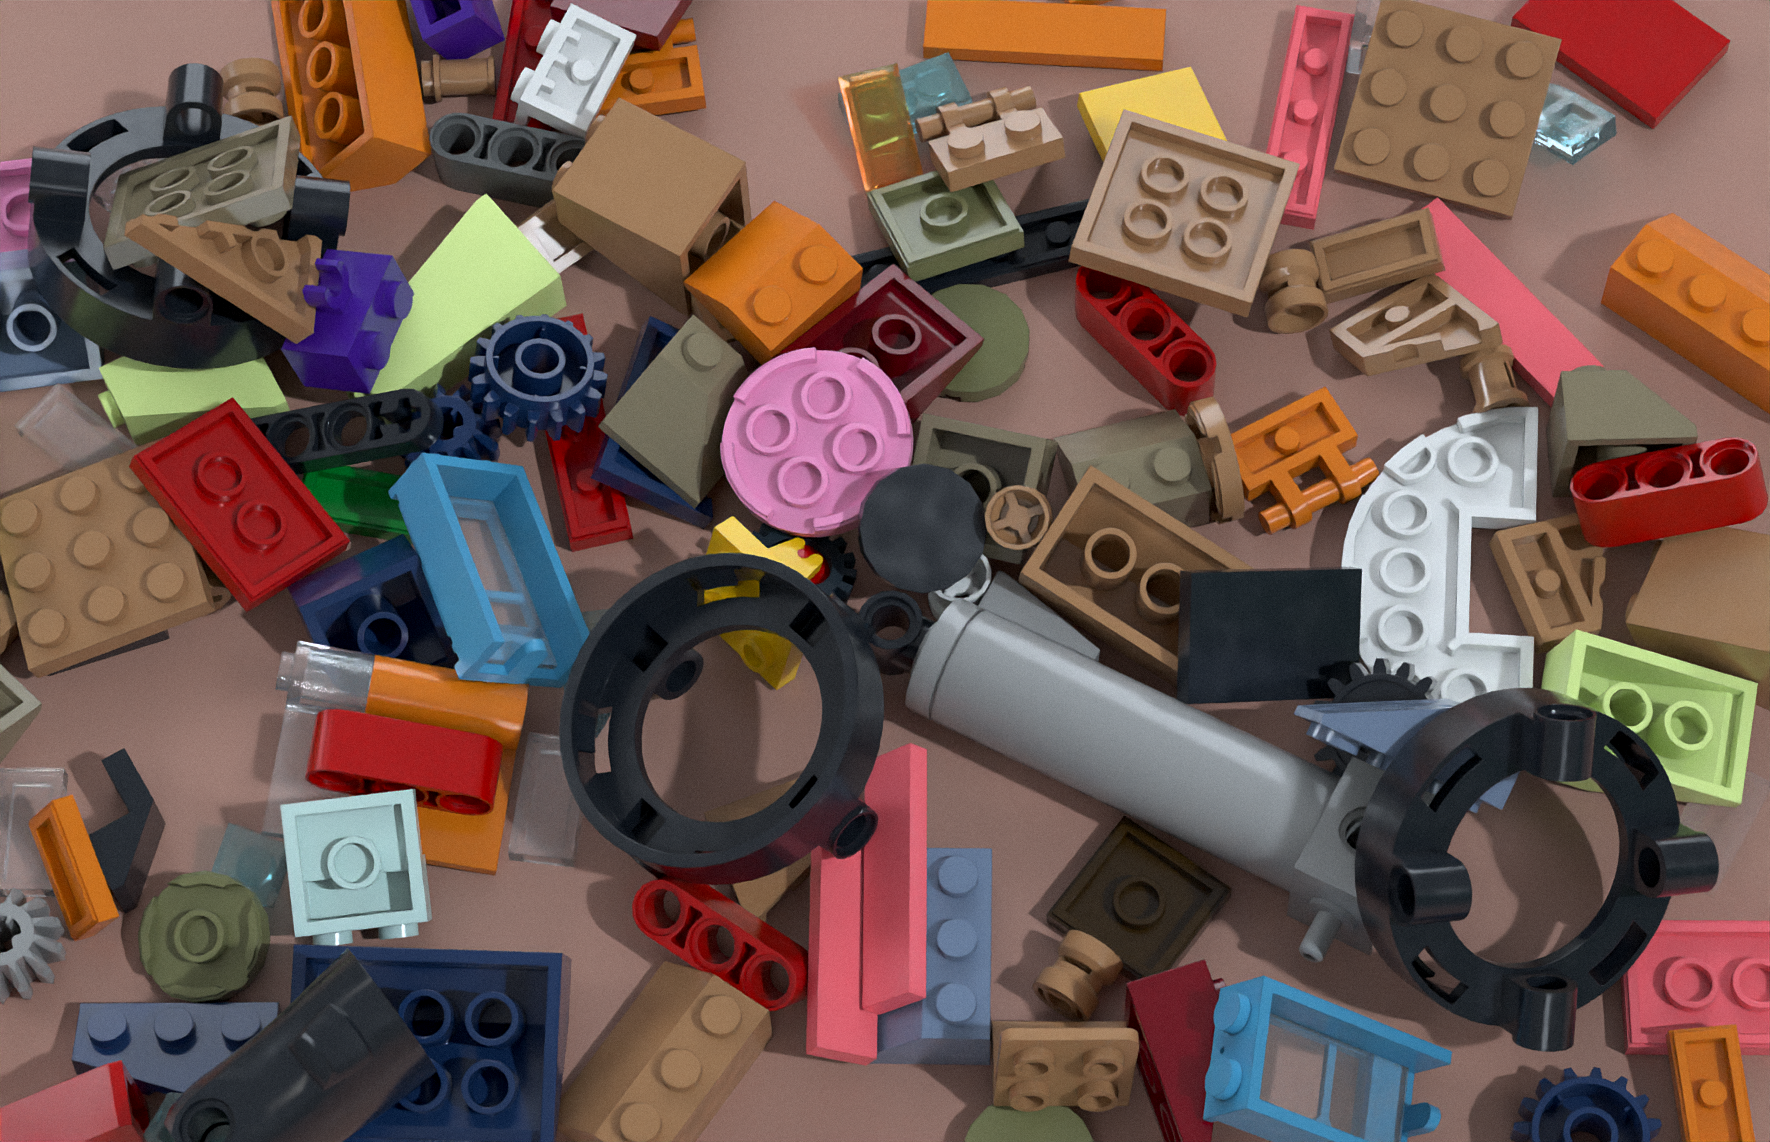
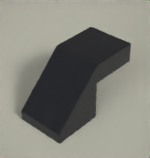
[89,748,166,914]

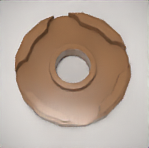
[1185,397,1245,525]

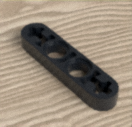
[250,389,444,475]

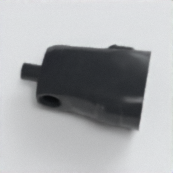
[164,948,437,1142]

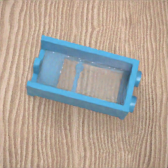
[388,453,590,688]
[1203,975,1452,1142]

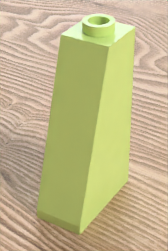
[346,194,567,425]

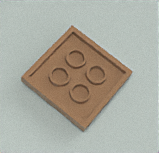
[1334,0,1562,219]
[1068,109,1300,318]
[0,437,216,678]

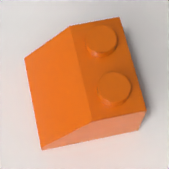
[683,201,863,365]

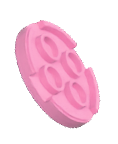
[720,347,913,537]

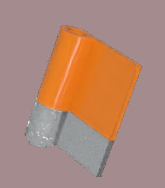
[261,641,529,876]

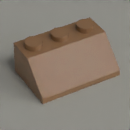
[1018,465,1254,688]
[557,961,773,1142]

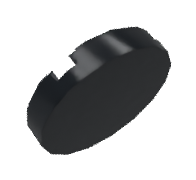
[858,463,987,593]

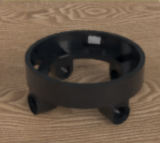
[27,63,350,369]
[559,553,884,885]
[1355,688,1719,1052]

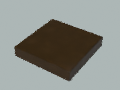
[1047,815,1232,981]

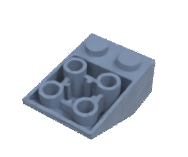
[1294,699,1520,814]

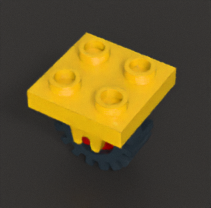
[704,516,857,690]

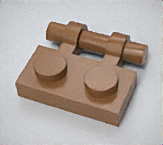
[915,86,1065,192]

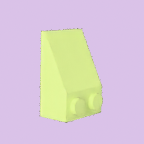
[1527,629,1758,808]

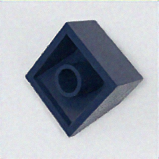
[287,534,459,713]

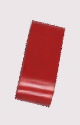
[1075,266,1217,417]
[1570,437,1768,548]
[305,709,504,816]
[632,876,808,1011]

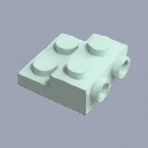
[280,789,432,946]

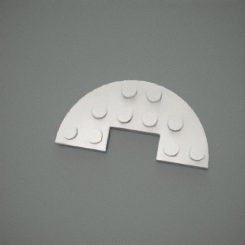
[1341,407,1538,703]

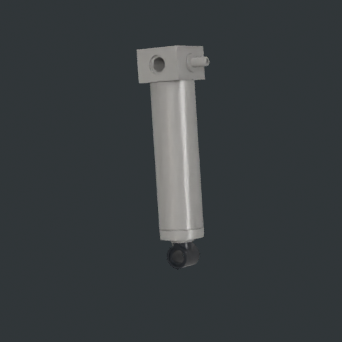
[859,590,1435,963]

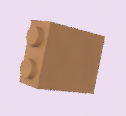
[552,98,752,316]
[1625,527,1770,711]

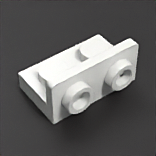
[510,3,637,139]

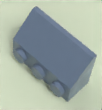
[0,249,105,392]
[869,848,992,1065]

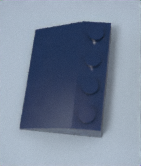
[290,944,572,1142]

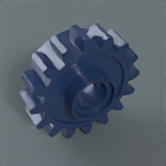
[468,314,608,442]
[1510,1067,1662,1142]

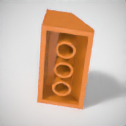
[271,0,432,192]
[1601,213,1770,414]

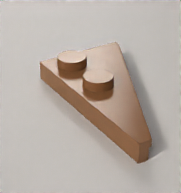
[124,213,322,344]

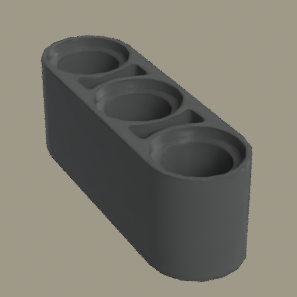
[429,113,585,208]

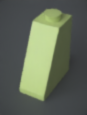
[98,356,290,445]

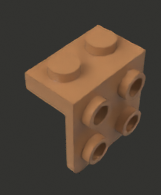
[990,1021,1139,1112]

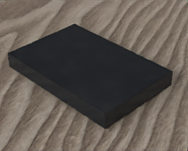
[1177,567,1362,704]

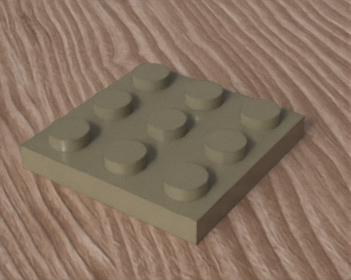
[103,116,301,270]

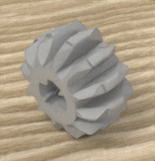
[0,887,66,1004]

